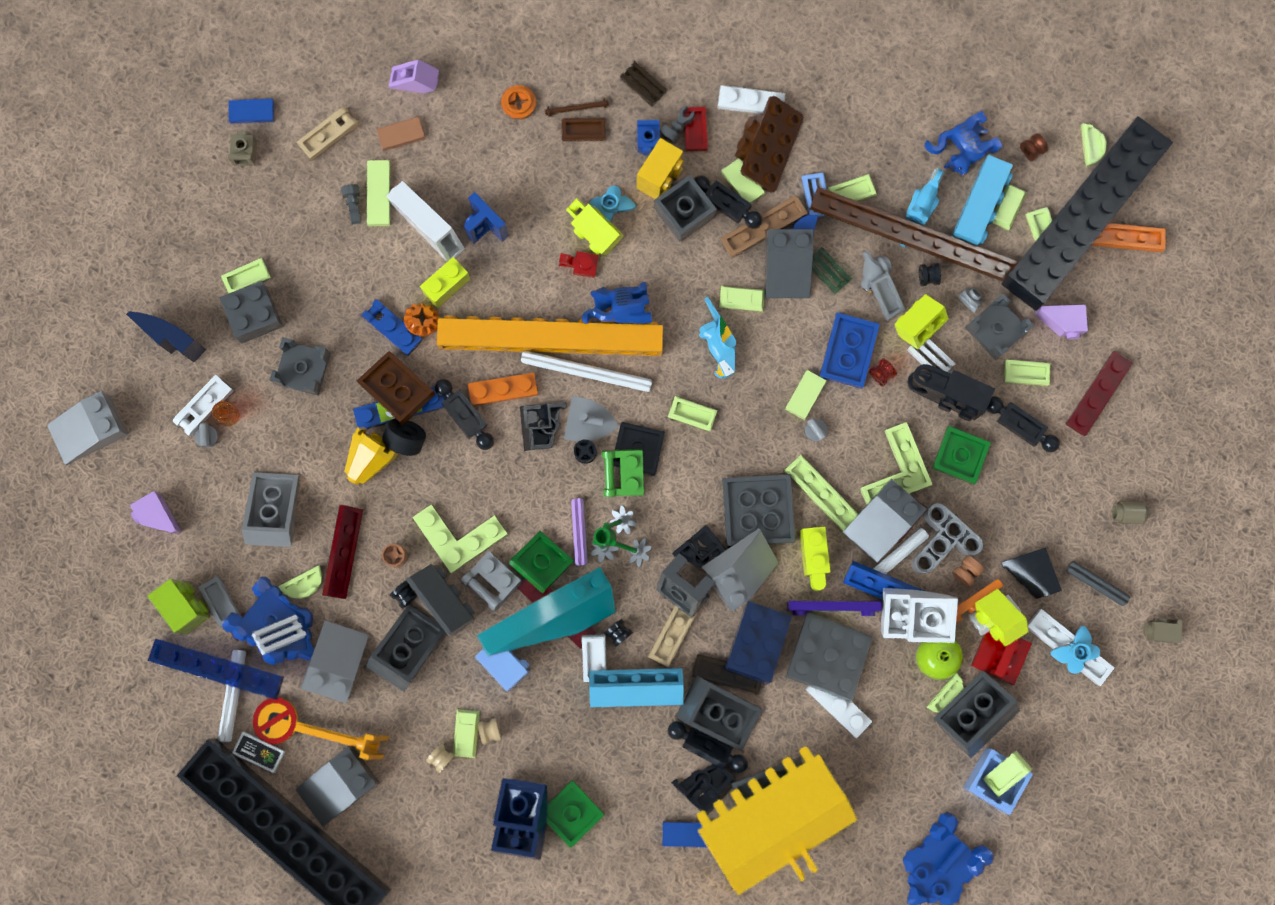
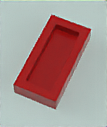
[684,107,708,152]

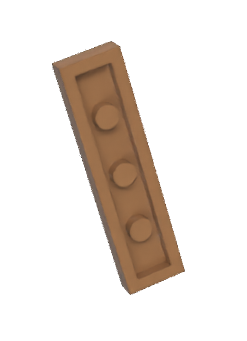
[720,195,808,259]

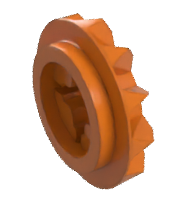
[501,85,536,120]
[404,302,439,336]

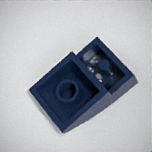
[126,311,206,362]
[491,778,547,860]

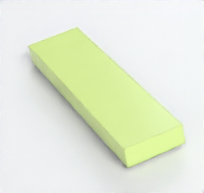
[784,455,858,531]

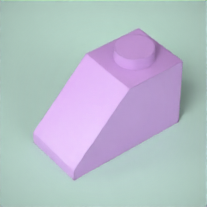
[388,59,439,93]
[1035,305,1088,340]
[130,491,182,534]

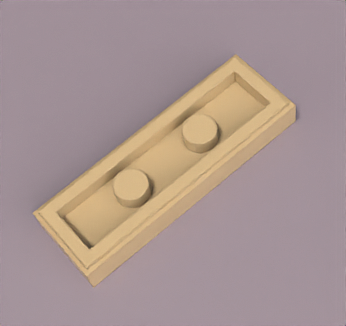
[648,605,697,668]

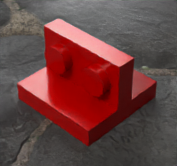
[971,632,1032,685]

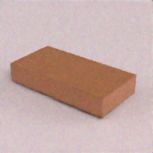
[377,117,425,151]

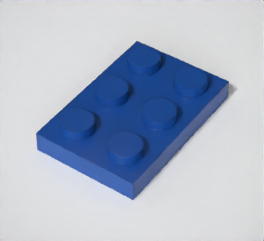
[819,312,880,389]

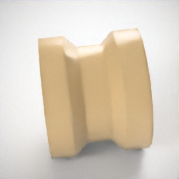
[478,718,502,745]
[426,743,455,774]

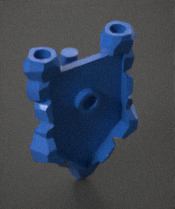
[222,576,314,665]
[903,812,994,905]

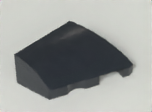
[672,525,727,568]

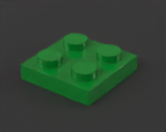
[932,426,991,485]
[509,531,574,594]
[546,780,605,848]

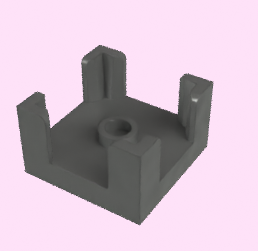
[965,293,1034,360]
[270,337,331,396]
[656,554,715,618]

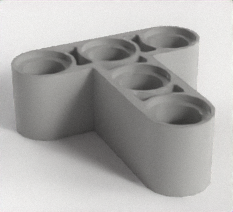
[911,503,983,574]

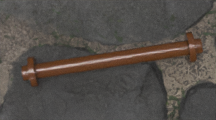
[545,98,609,117]

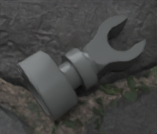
[659,106,696,144]
[341,184,361,224]

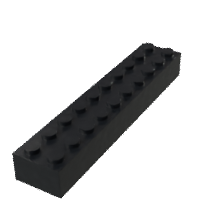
[1001,116,1173,311]
[176,738,391,905]

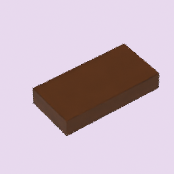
[562,118,606,141]

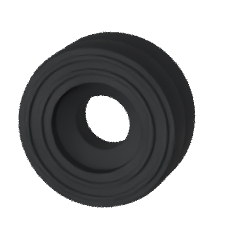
[382,418,426,456]

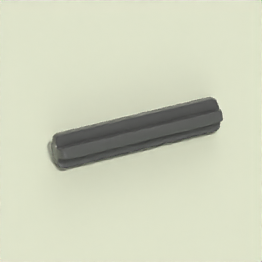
[1066,561,1130,606]

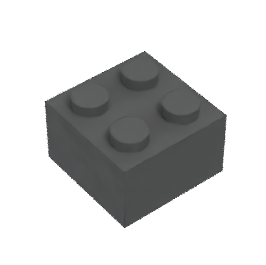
[654,175,717,242]
[219,281,283,344]

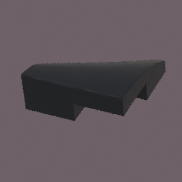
[520,402,566,451]
[1001,547,1062,599]
[671,764,737,816]

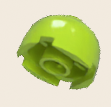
[916,641,963,680]

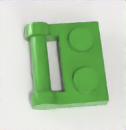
[602,449,644,497]

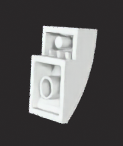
[881,588,958,643]

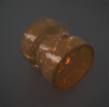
[212,400,240,426]

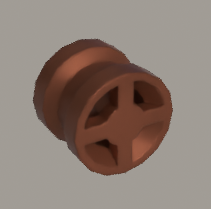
[1020,133,1048,161]

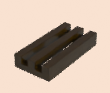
[620,61,667,106]

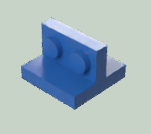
[464,192,509,244]

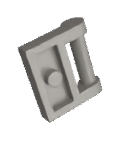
[461,551,523,612]

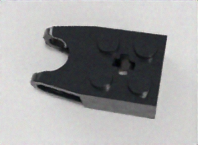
[907,364,995,421]

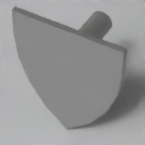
[564,396,619,441]

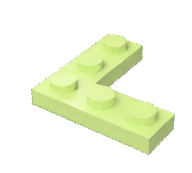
[860,422,933,505]
[412,505,508,574]

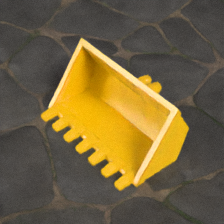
[696,746,857,895]

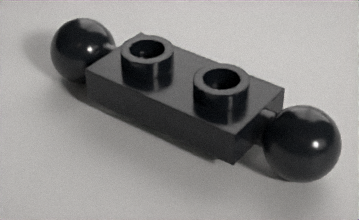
[694,175,763,229]
[435,379,494,450]
[986,396,1060,453]
[668,721,748,773]

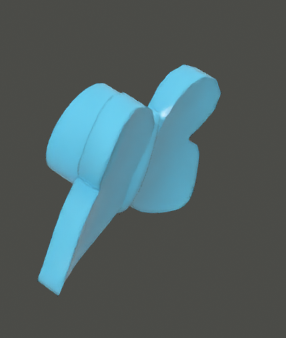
[590,186,636,222]
[1050,626,1100,674]

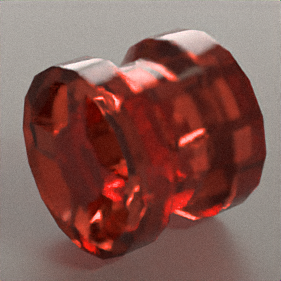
[869,358,897,387]

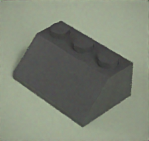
[406,564,475,637]
[934,671,1020,758]

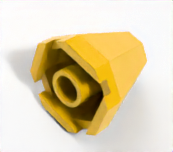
[344,427,399,485]

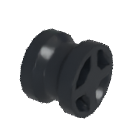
[918,263,941,287]
[574,439,596,464]
[390,580,418,609]
[604,618,633,647]

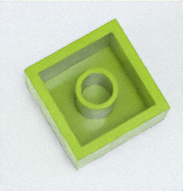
[147,578,210,634]

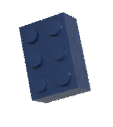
[724,601,792,685]

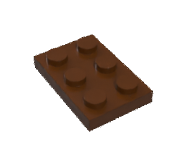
[356,351,435,425]

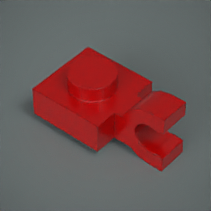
[559,251,598,278]

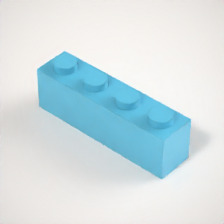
[951,154,1013,246]
[589,668,683,707]

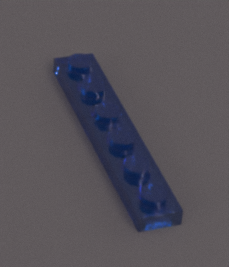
[148,639,284,699]

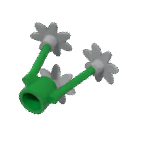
[590,505,652,567]

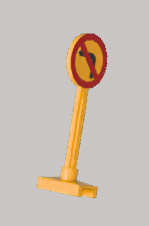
[253,698,389,760]

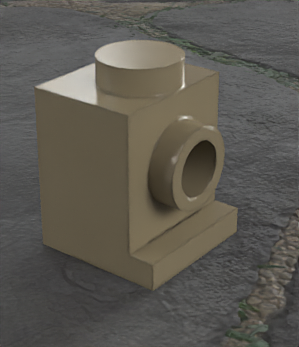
[228,131,257,166]
[1143,618,1183,643]

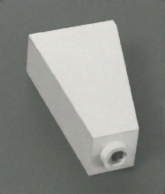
[386,181,465,262]

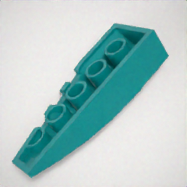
[477,567,616,656]

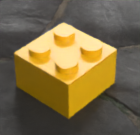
[636,138,684,199]

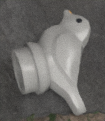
[861,251,892,293]

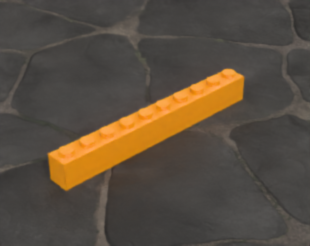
[437,315,663,356]

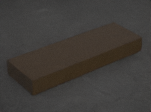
[692,654,761,694]

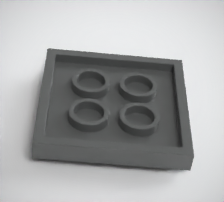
[722,474,795,547]
[785,612,873,702]

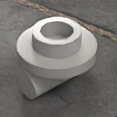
[957,288,983,312]
[805,418,828,442]
[195,423,218,448]

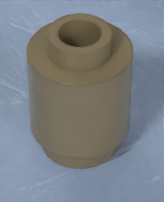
[1112,501,1149,524]

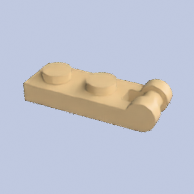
[296,107,360,161]

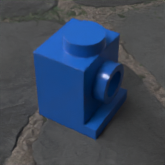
[637,120,659,156]

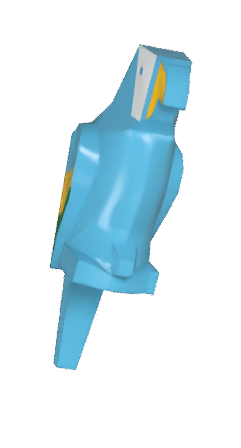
[900,168,945,247]
[699,297,736,379]

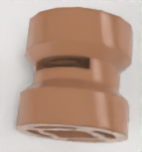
[382,543,408,568]
[952,555,985,587]

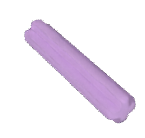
[571,498,588,566]

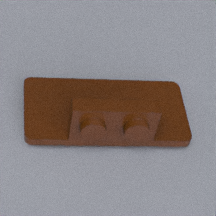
[735,96,803,192]

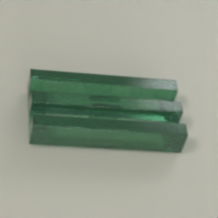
[812,247,852,295]

